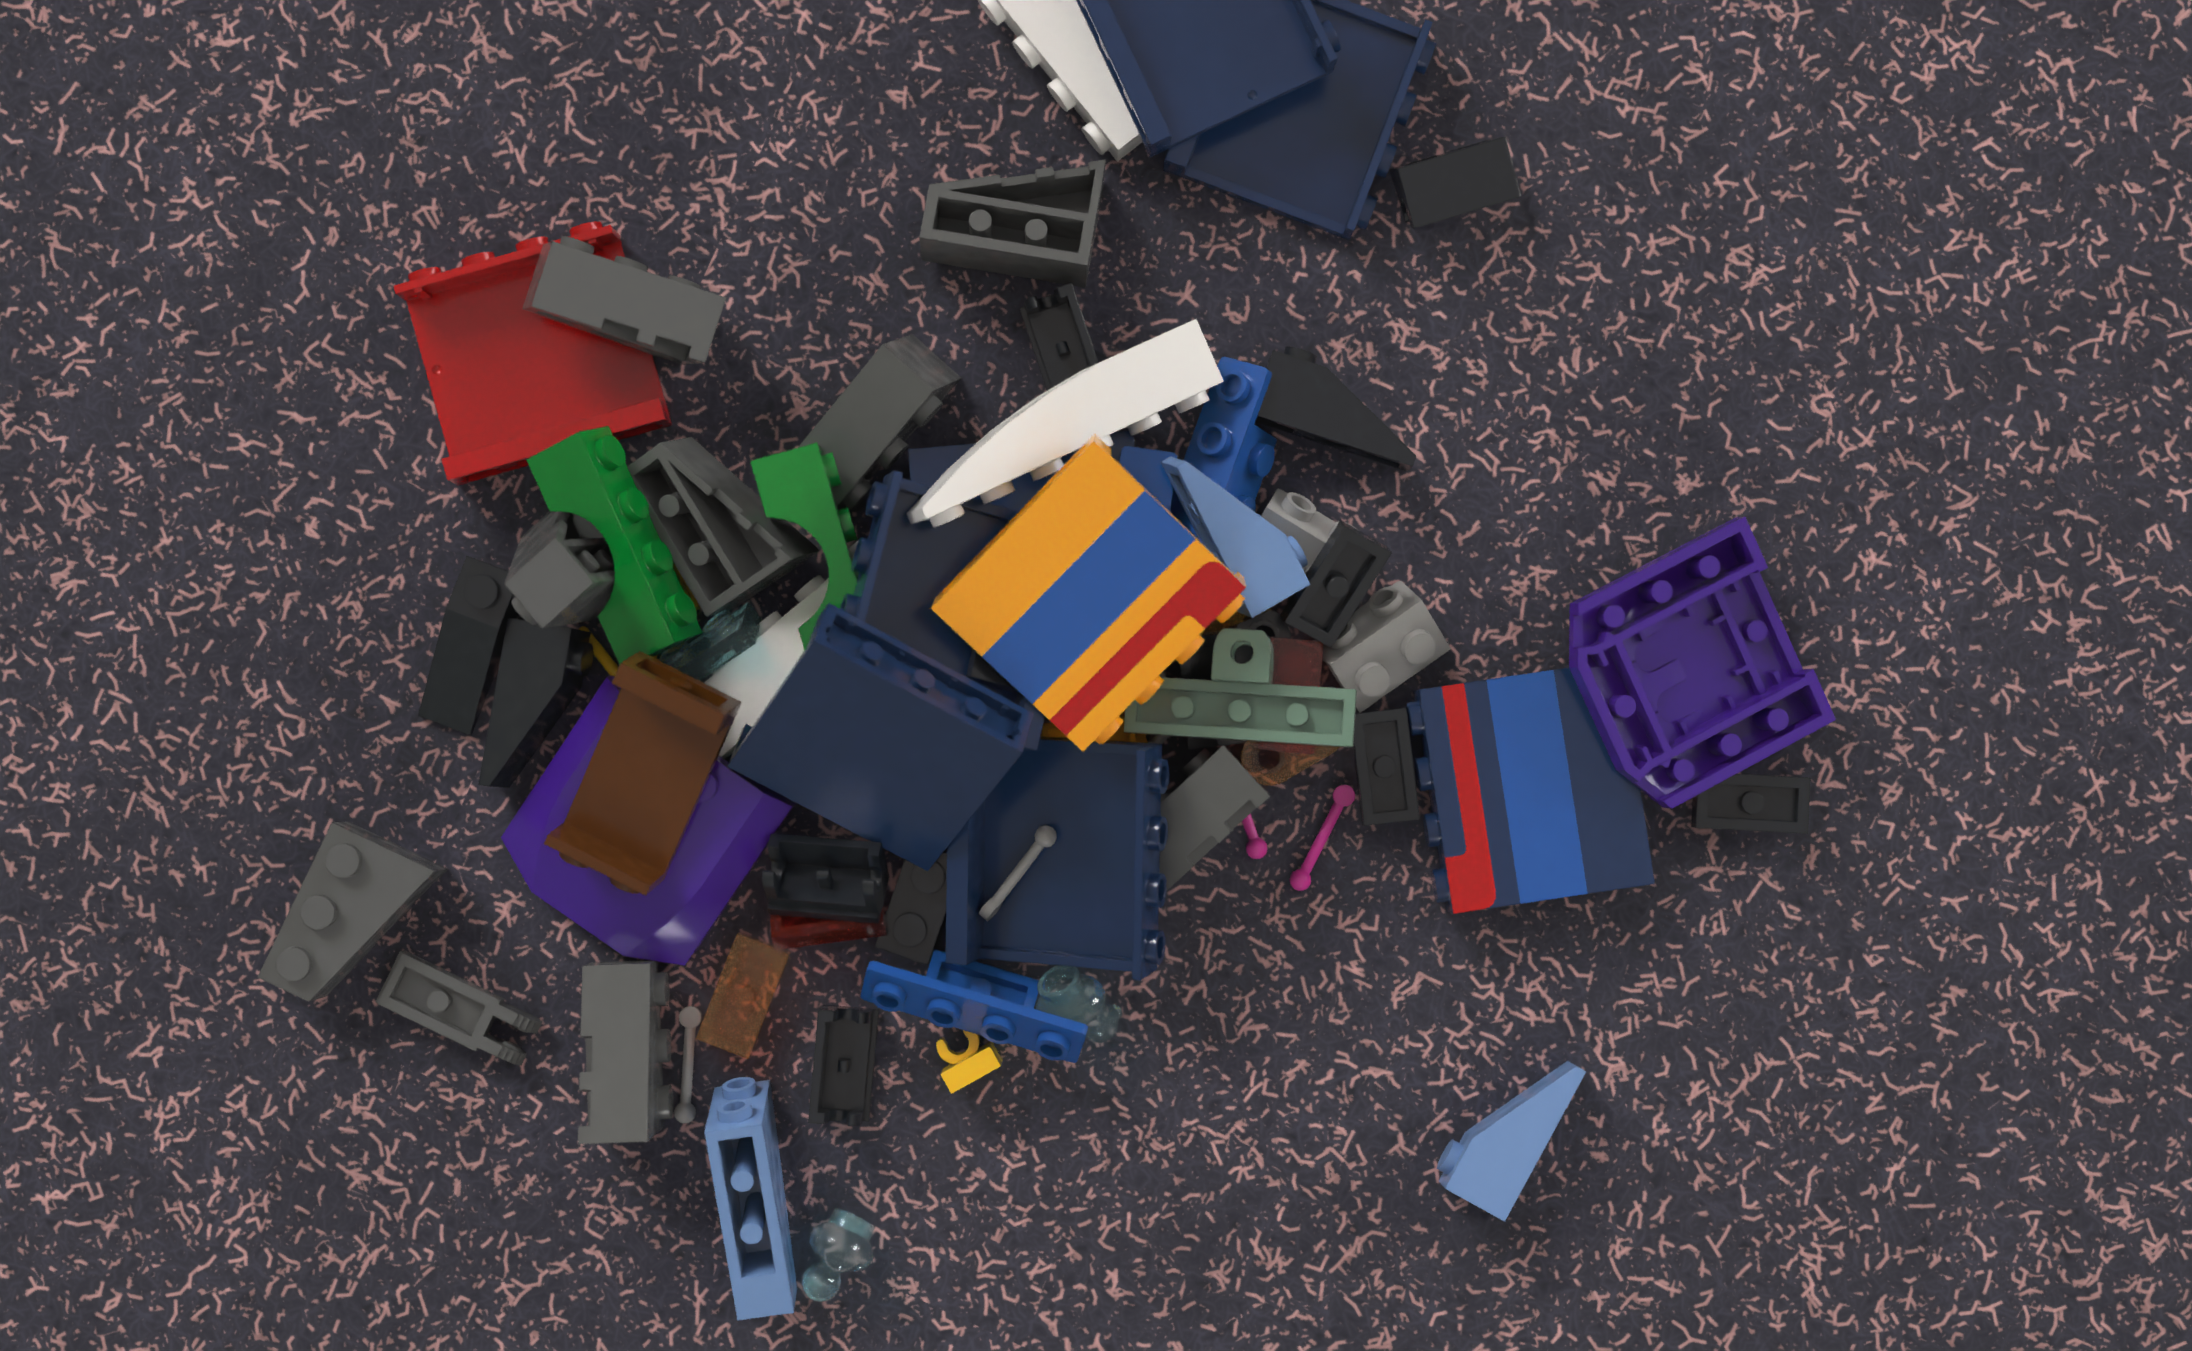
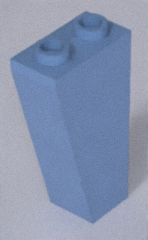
[704,1077,797,1320]

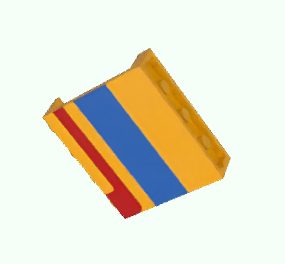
[931,433,1246,751]

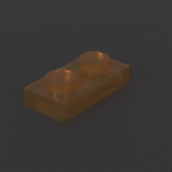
[696,932,792,1059]

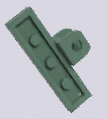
[1124,628,1357,748]

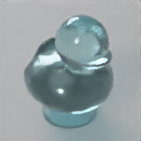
[1036,965,1122,1043]
[802,1208,875,1302]

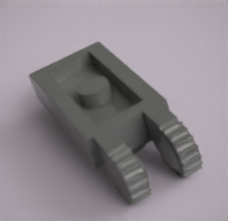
[376,950,542,1065]

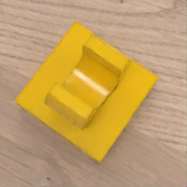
[936,1030,1003,1094]

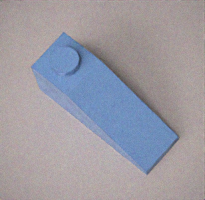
[1161,456,1310,618]
[1437,1061,1586,1222]

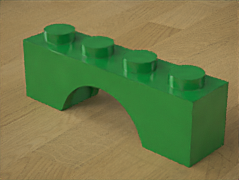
[526,426,703,665]
[750,443,859,651]

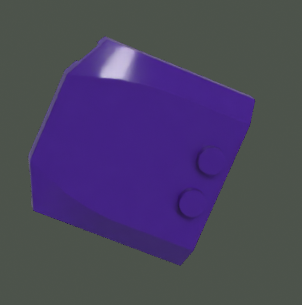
[1569,517,1836,809]
[501,675,796,966]

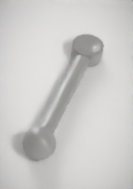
[979,825,1057,921]
[674,1006,702,1124]

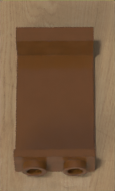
[544,651,742,896]

